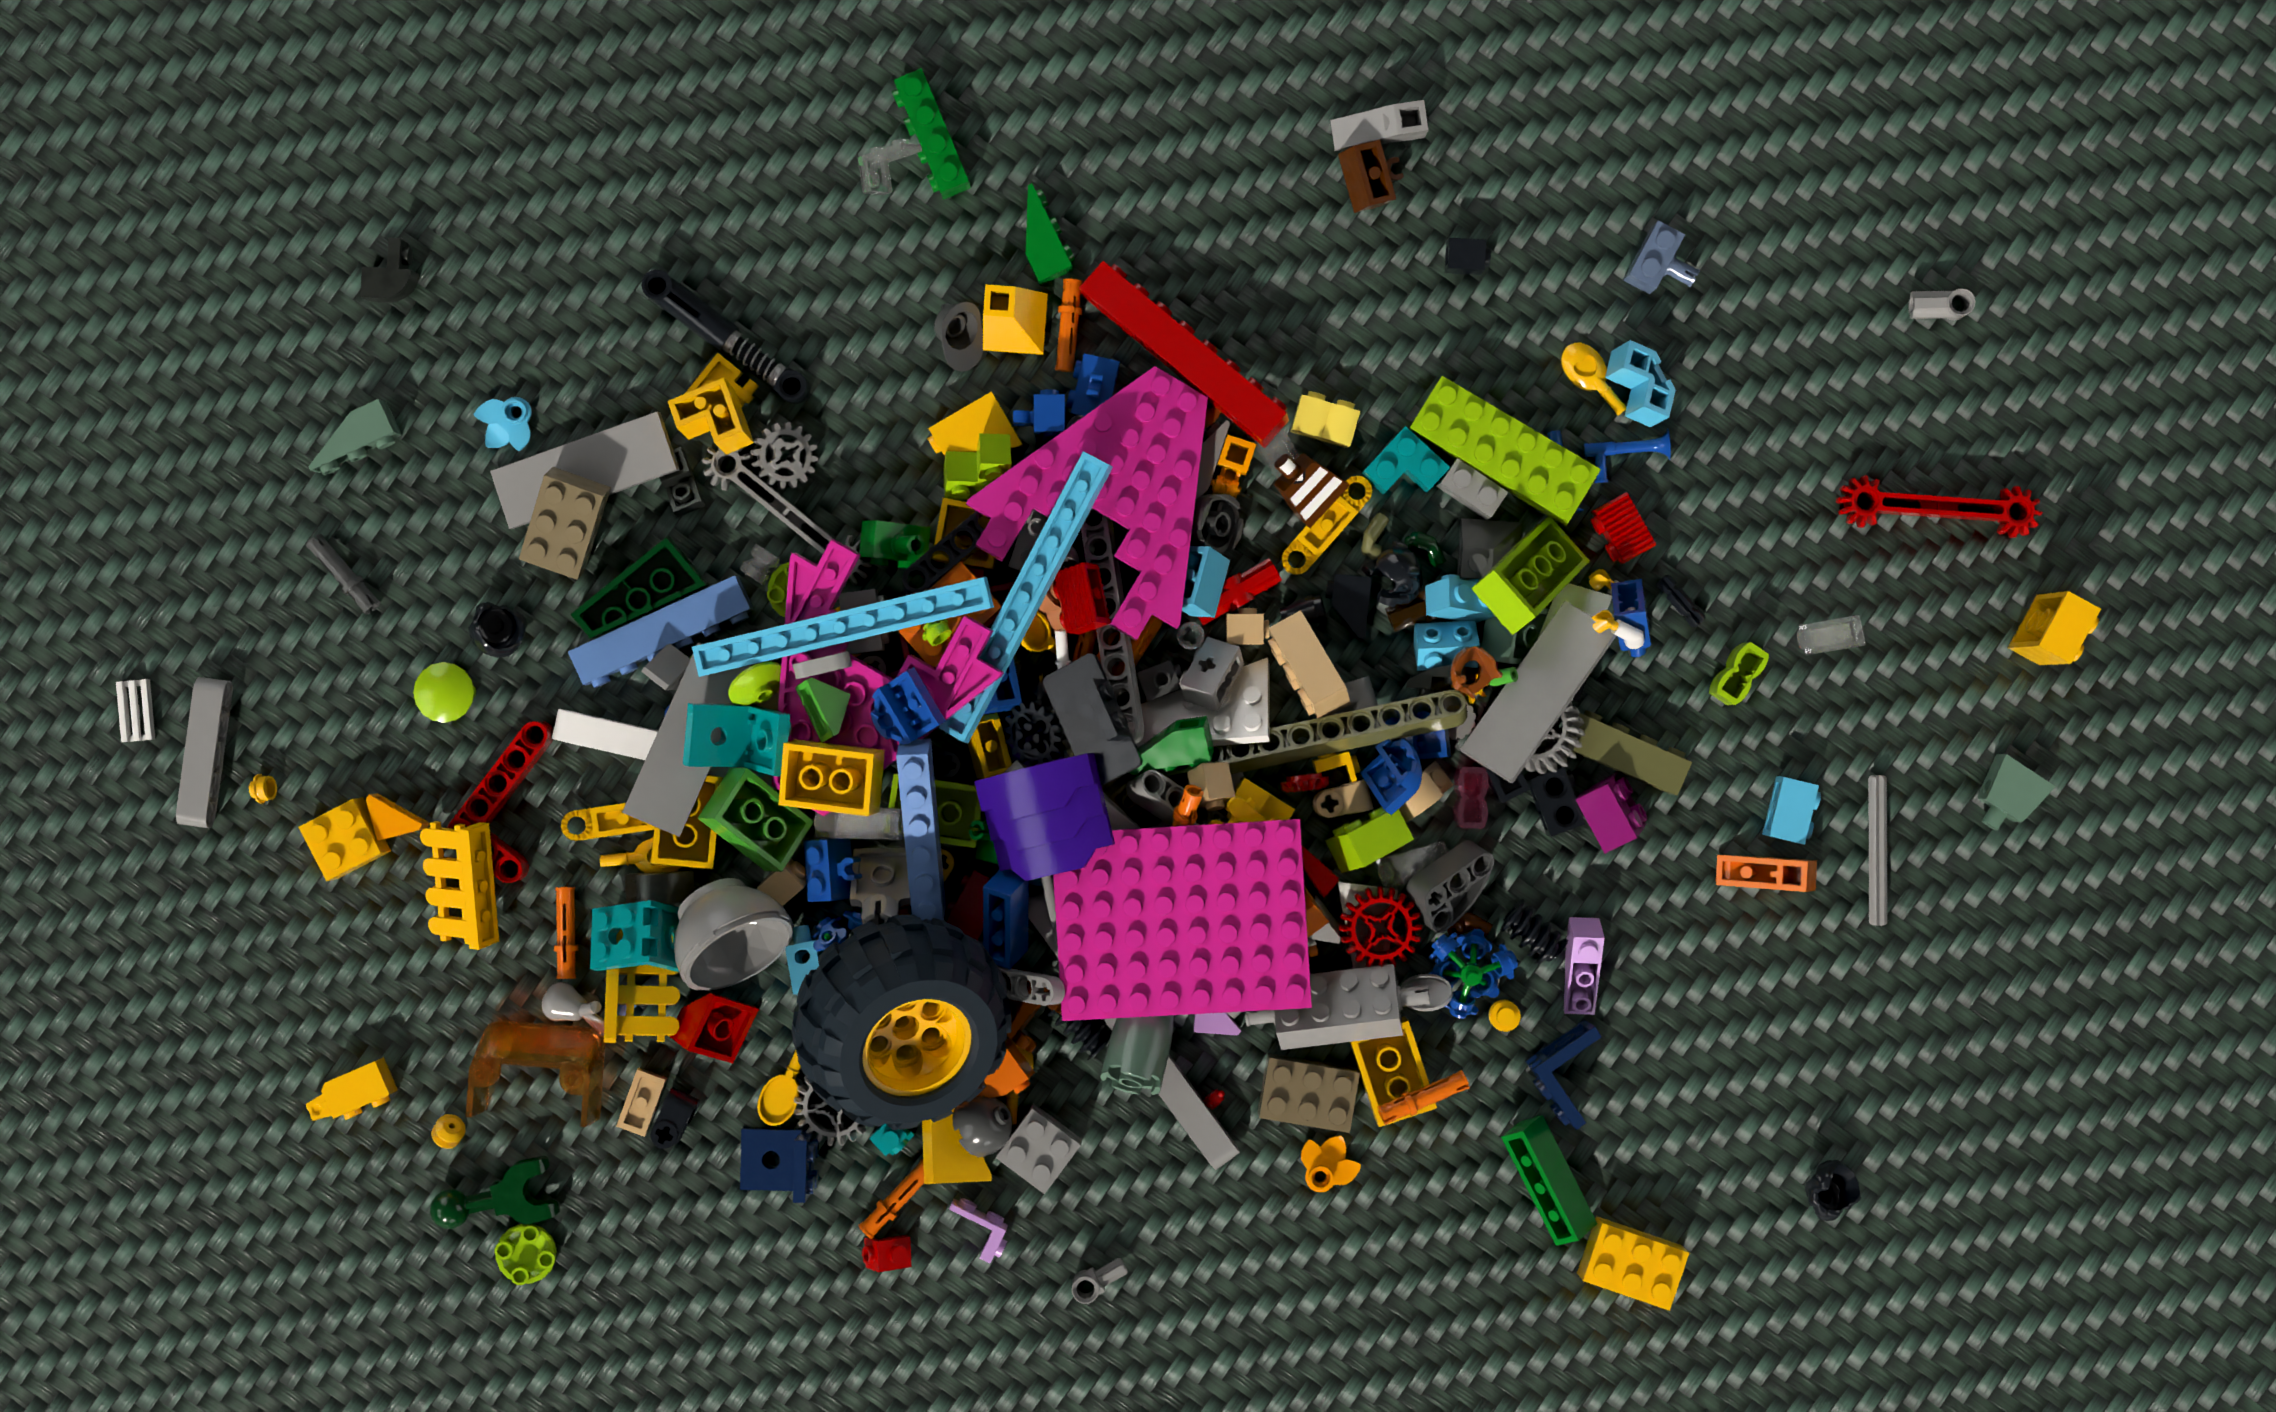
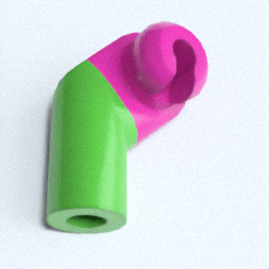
[1489,662,1518,686]

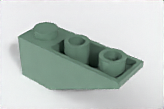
[308,399,402,475]

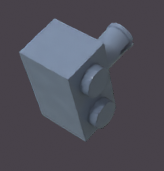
[1623,220,1700,295]

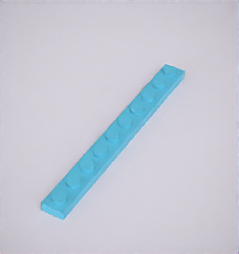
[939,451,1113,743]
[692,577,994,677]

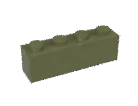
[1573,710,1692,796]

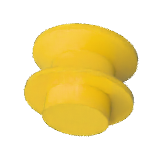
[1488,1000,1521,1032]
[431,1114,466,1149]

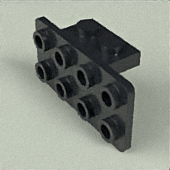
[1043,653,1143,786]

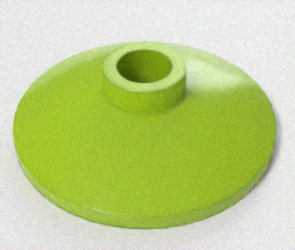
[728,661,781,706]

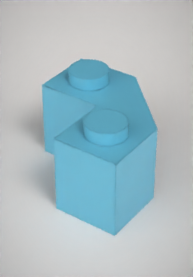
[1605,340,1676,427]

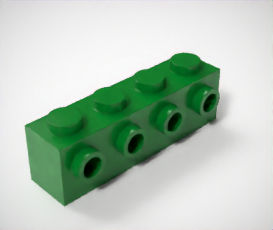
[892,68,971,200]
[1501,1115,1598,1246]

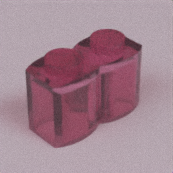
[1453,766,1489,829]

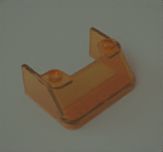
[466,1020,605,1127]

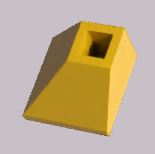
[983,284,1048,355]

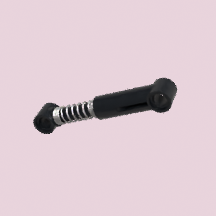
[641,269,810,404]

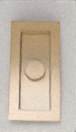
[616,1068,668,1137]

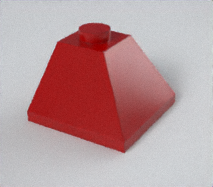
[669,993,759,1064]

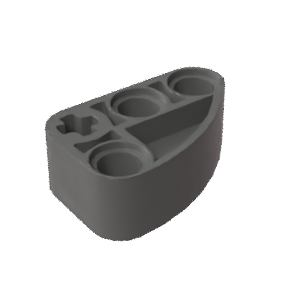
[1406,840,1494,933]

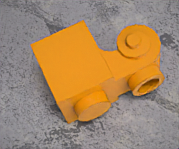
[1211,434,1256,499]

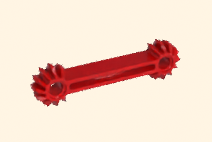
[1836,475,2043,538]

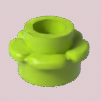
[922,619,952,646]

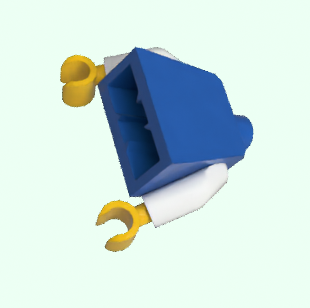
[1589,569,1651,657]

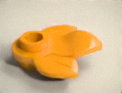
[1301,1135,1361,1192]

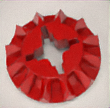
[1280,772,1329,793]

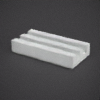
[116,679,155,742]

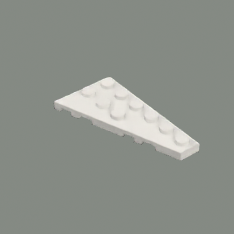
[1128,657,1270,748]

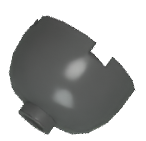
[1190,493,1244,554]
[953,1096,1013,1158]

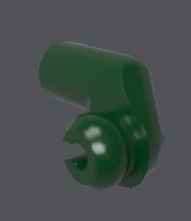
[1404,531,1446,567]

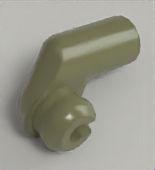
[1361,513,1389,560]

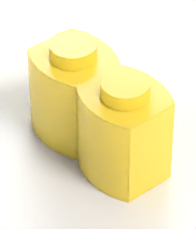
[1290,391,1360,448]

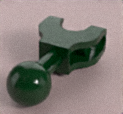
[430,1156,560,1229]

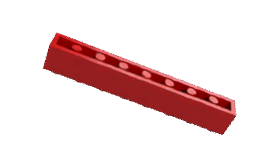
[1079,261,1289,448]

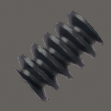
[1500,899,1568,965]
[1047,1010,1112,1060]

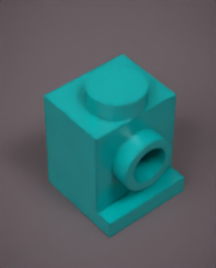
[869,1123,915,1156]

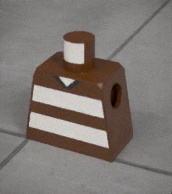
[1274,453,1350,528]

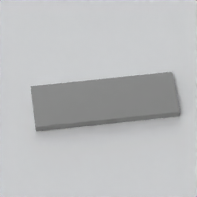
[490,412,680,529]
[1460,601,1617,784]
[622,643,750,837]

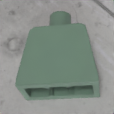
[1978,754,2055,831]

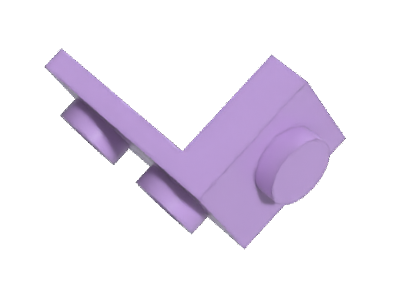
[949,1198,1008,1263]

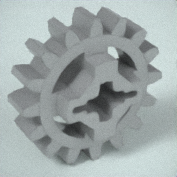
[750,422,818,489]

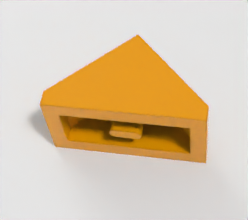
[366,793,430,841]

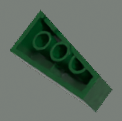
[570,536,708,638]

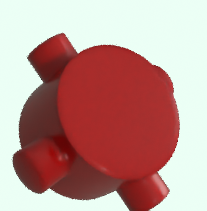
[1203,1089,1225,1110]

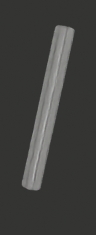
[1868,775,1888,926]

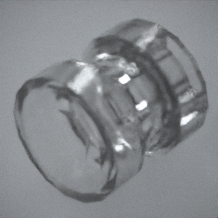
[739,544,781,585]

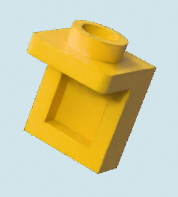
[1312,750,1360,782]

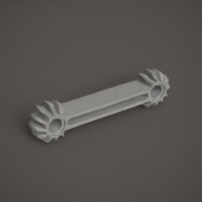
[702,446,872,587]

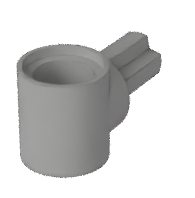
[1072,1258,1128,1304]

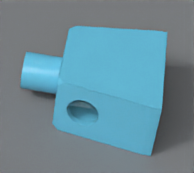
[785,925,823,996]

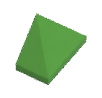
[795,677,851,743]

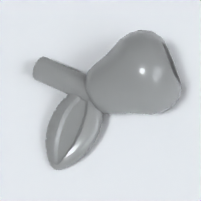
[542,982,604,1034]

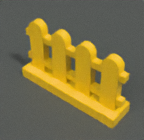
[420,821,499,950]
[604,929,680,1043]

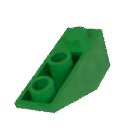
[1026,183,1075,286]
[1128,716,1214,776]

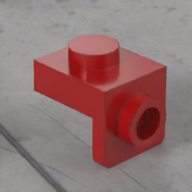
[862,1235,912,1272]

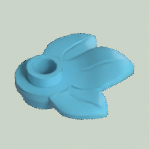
[474,397,532,451]

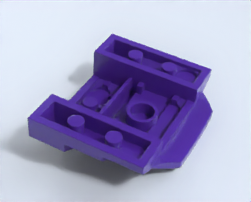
[974,753,1115,881]

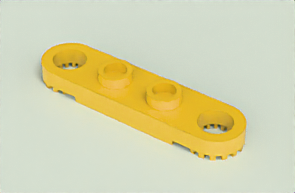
[1281,475,1372,575]
[561,803,654,841]

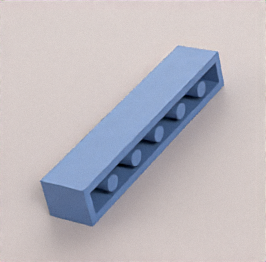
[568,575,754,688]
[896,739,946,921]

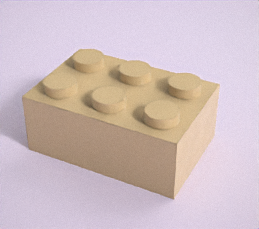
[1268,610,1351,718]

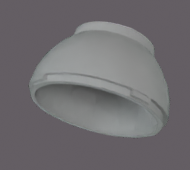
[674,878,793,991]

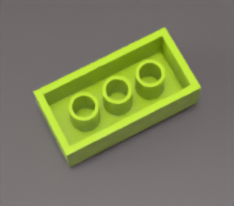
[1471,516,1590,635]

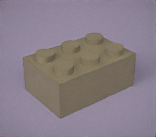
[519,467,611,580]
[1258,1053,1360,1133]

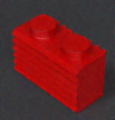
[1590,492,1657,564]
[1053,562,1111,635]

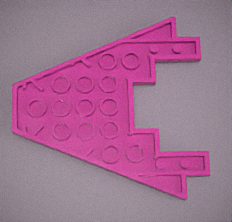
[966,366,1208,641]
[772,539,1004,816]

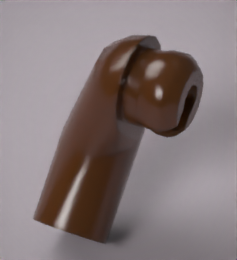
[1447,912,1493,938]

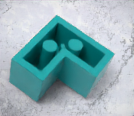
[1361,426,1450,494]

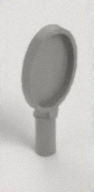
[1400,974,1453,1011]

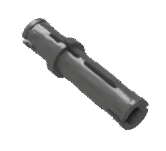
[306,534,381,615]

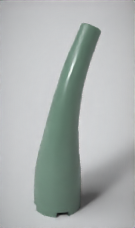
[1100,1015,1174,1095]

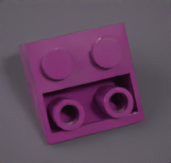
[1575,771,1647,853]

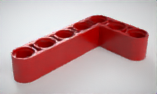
[447,721,553,883]

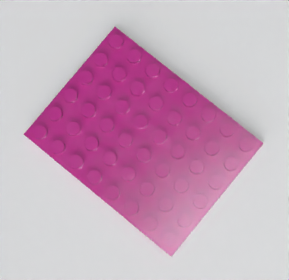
[1053,819,1312,1021]

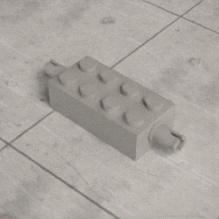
[1245,964,1430,1050]

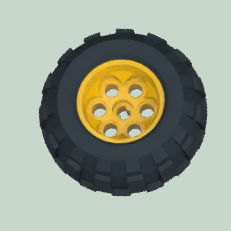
[792,915,1012,1130]

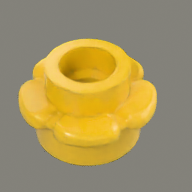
[249,774,277,804]

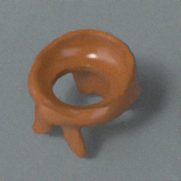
[1450,646,1503,699]

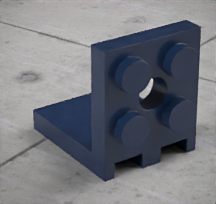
[1525,1019,1602,1130]
[740,1127,819,1203]

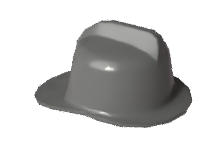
[934,301,983,372]

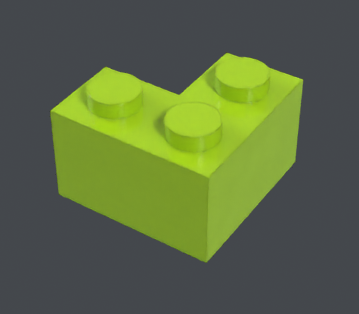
[943,433,1012,501]
[1325,806,1414,873]

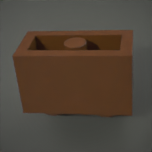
[1338,139,1404,213]

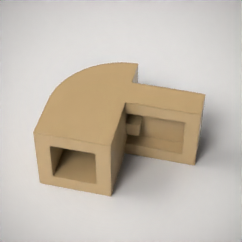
[1399,761,1454,822]

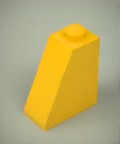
[927,391,1023,456]
[922,1108,992,1184]

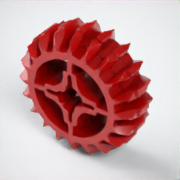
[1339,886,1422,968]

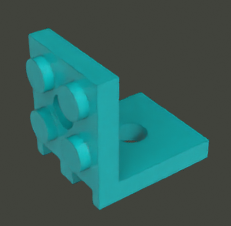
[683,703,791,776]
[590,900,679,972]

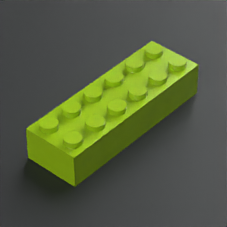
[1410,376,1601,526]

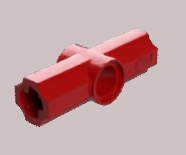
[1198,558,1282,626]

